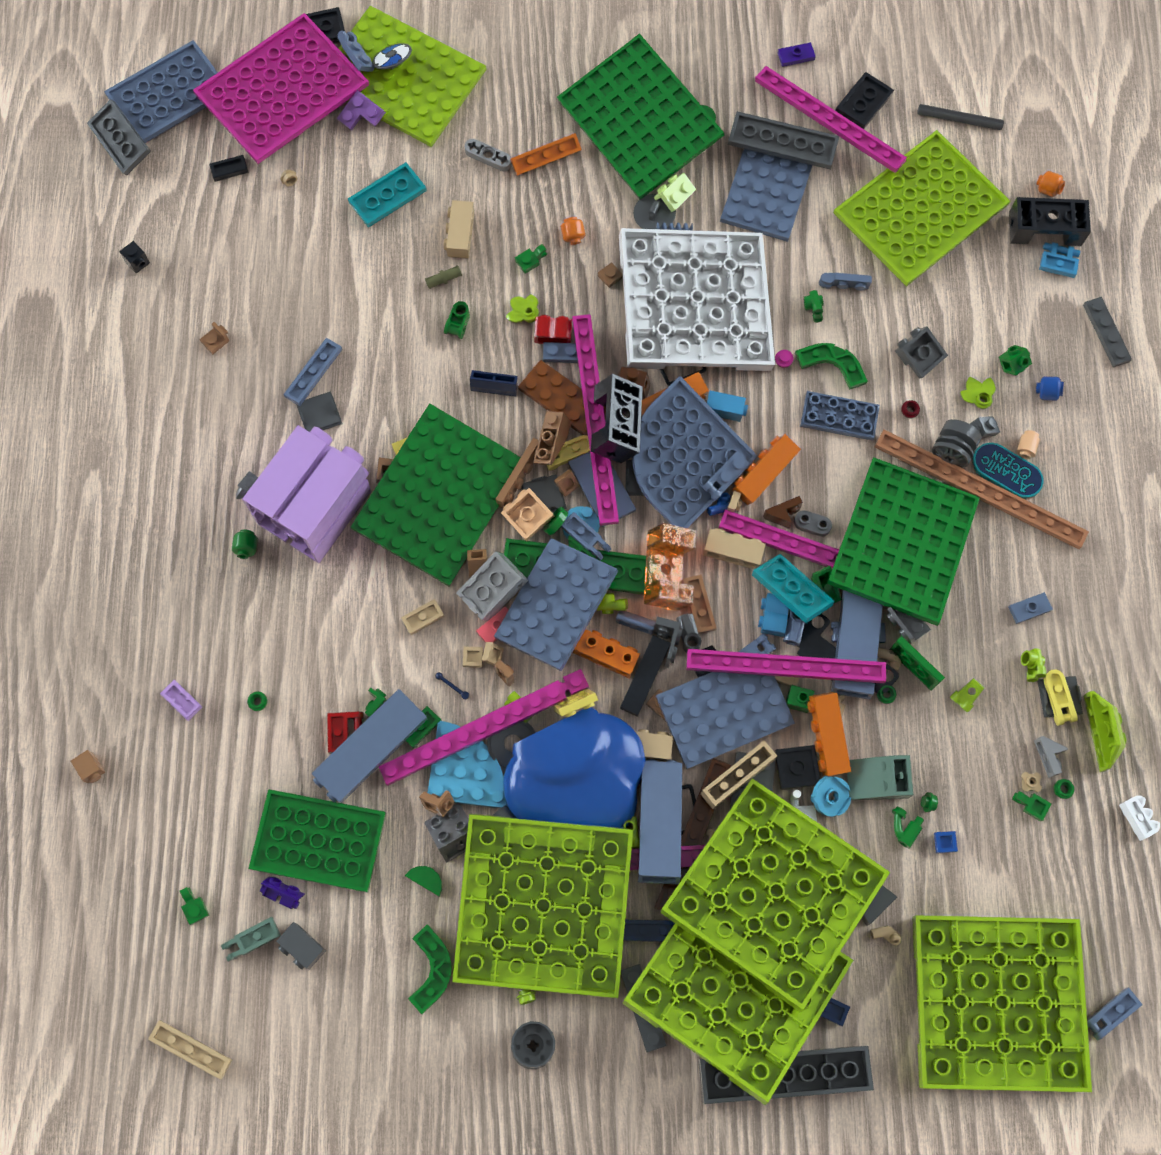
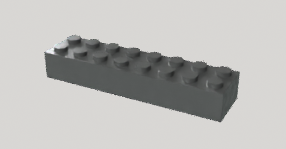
[698,1046,874,1104]

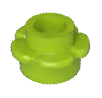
[516,989,536,1005]

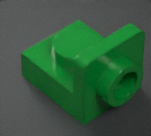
[365,687,387,718]

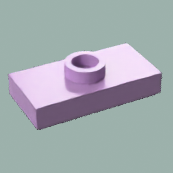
[160,680,202,721]

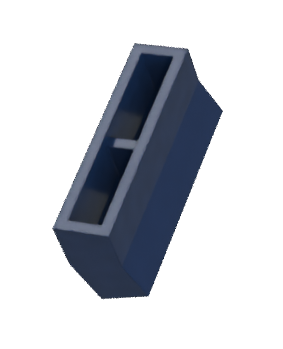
[470,370,518,397]

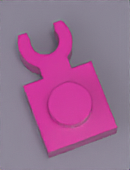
[560,669,589,695]

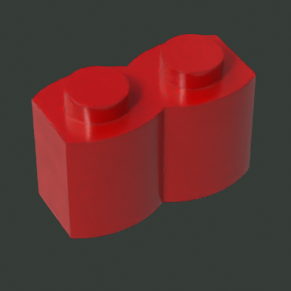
[534,315,572,344]

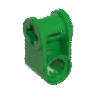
[444,301,470,339]

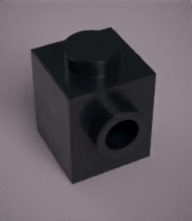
[119,241,150,274]

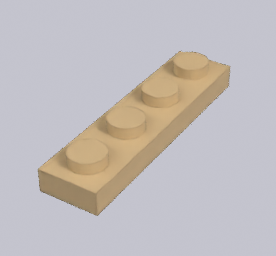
[148,1020,232,1080]

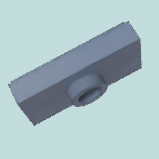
[1008,592,1053,624]

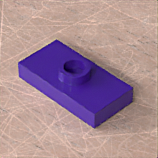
[777,42,816,67]

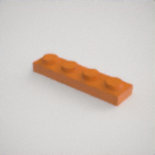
[510,133,582,176]

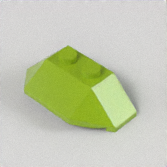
[1083,691,1126,772]

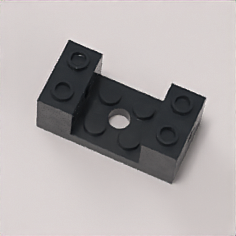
[1009,197,1091,246]
[591,374,643,463]

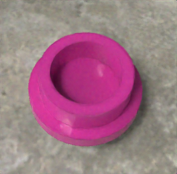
[775,350,794,368]

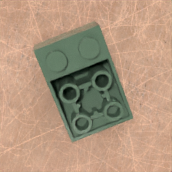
[847,755,914,800]

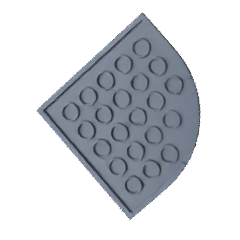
[632,376,758,534]

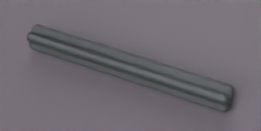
[917,104,1004,130]

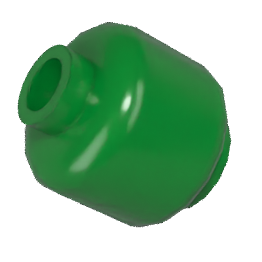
[232,529,258,559]

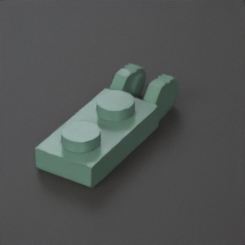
[221,917,281,961]

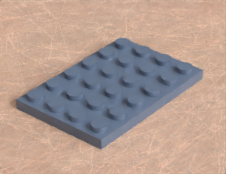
[104,40,218,143]
[720,149,813,242]
[494,538,618,671]
[655,651,795,769]

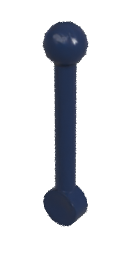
[435,672,469,700]

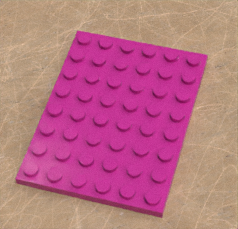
[193,13,369,164]

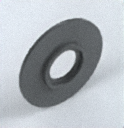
[487,721,536,768]

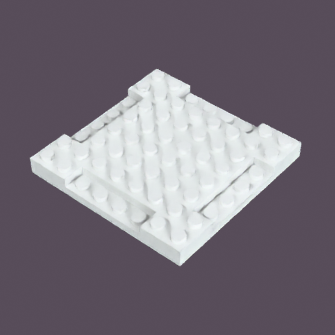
[619,228,775,371]

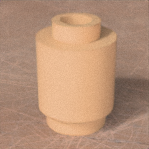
[1017,430,1040,459]

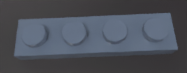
[284,338,342,406]

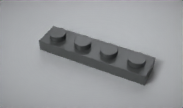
[1083,297,1132,367]
[621,964,666,1053]

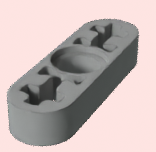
[465,139,512,171]

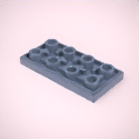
[800,391,880,441]
[568,452,636,527]

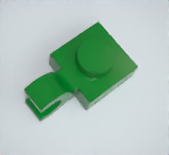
[514,244,547,274]
[1012,791,1052,822]
[180,887,210,925]

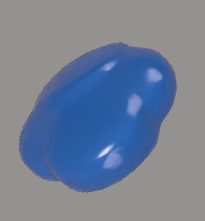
[503,707,646,828]

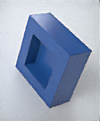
[934,831,958,853]

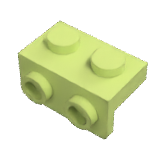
[654,172,696,212]

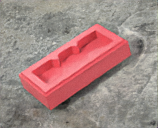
[476,606,509,643]

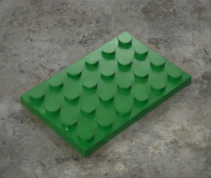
[248,789,386,893]

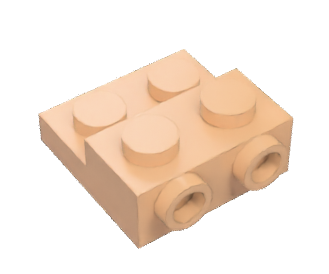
[501,488,554,542]

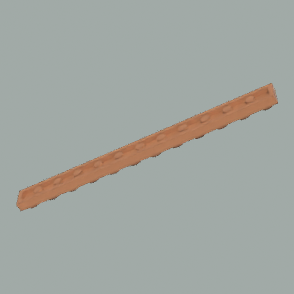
[875,429,1089,549]

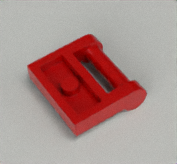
[327,711,364,754]

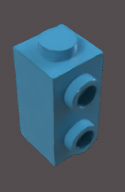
[707,390,748,422]

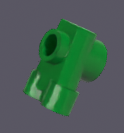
[803,290,824,323]

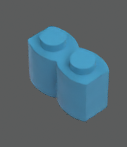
[758,593,789,637]

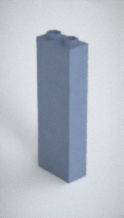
[831,590,883,700]
[311,689,428,803]
[638,759,682,884]

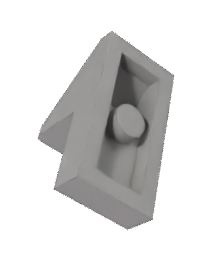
[1034,736,1068,778]

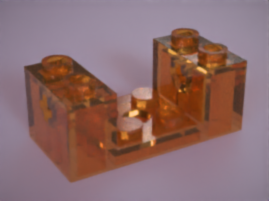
[644,523,696,611]

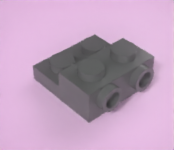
[895,326,948,379]

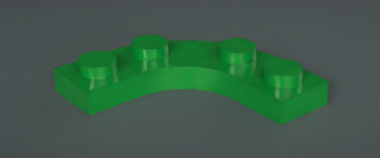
[795,343,868,390]
[408,924,452,1015]

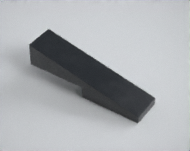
[620,635,671,717]

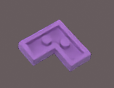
[337,90,386,130]

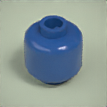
[1036,376,1064,401]

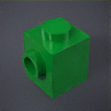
[786,685,815,713]

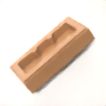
[495,659,515,686]

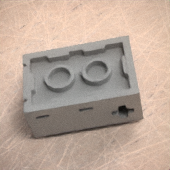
[456,551,529,621]

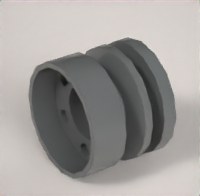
[932,419,982,468]
[511,1021,555,1070]

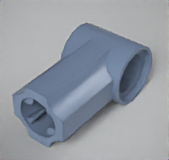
[783,611,805,646]

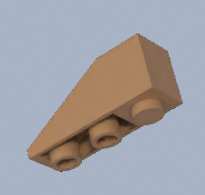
[533,411,571,465]

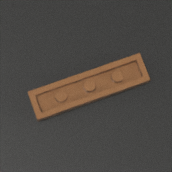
[496,438,539,509]

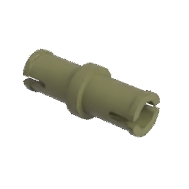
[425,265,462,289]

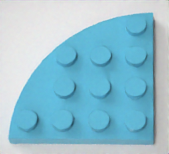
[428,721,507,808]

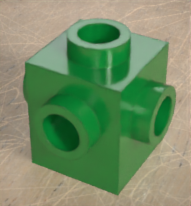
[999,345,1032,376]

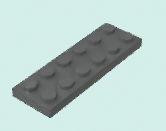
[728,111,839,170]

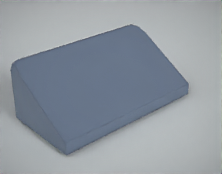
[616,611,656,635]

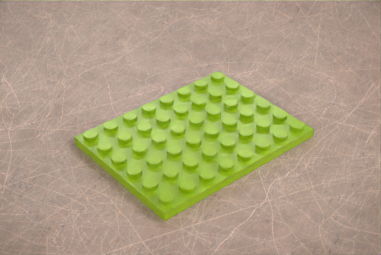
[338,6,486,147]
[833,130,1010,287]

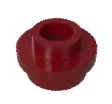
[901,400,920,419]

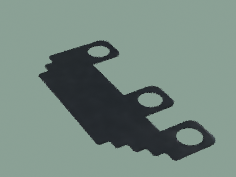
[797,613,899,693]

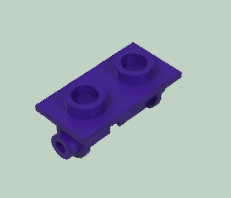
[260,877,305,909]

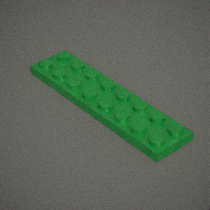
[504,538,658,596]

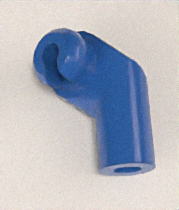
[707,492,731,516]

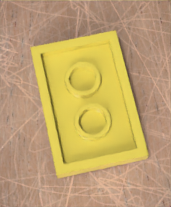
[552,689,598,718]

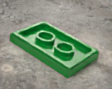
[889,636,945,691]

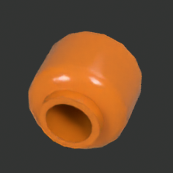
[1037,171,1065,197]
[560,217,586,245]

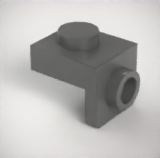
[970,416,1000,438]

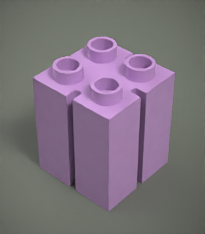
[242,425,372,563]

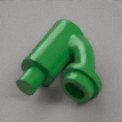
[892,806,924,849]

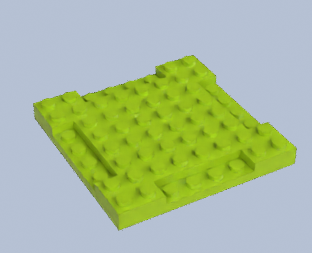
[660,778,890,1012]
[452,814,633,998]
[912,915,1092,1092]
[622,924,854,1105]

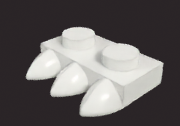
[1119,796,1160,841]

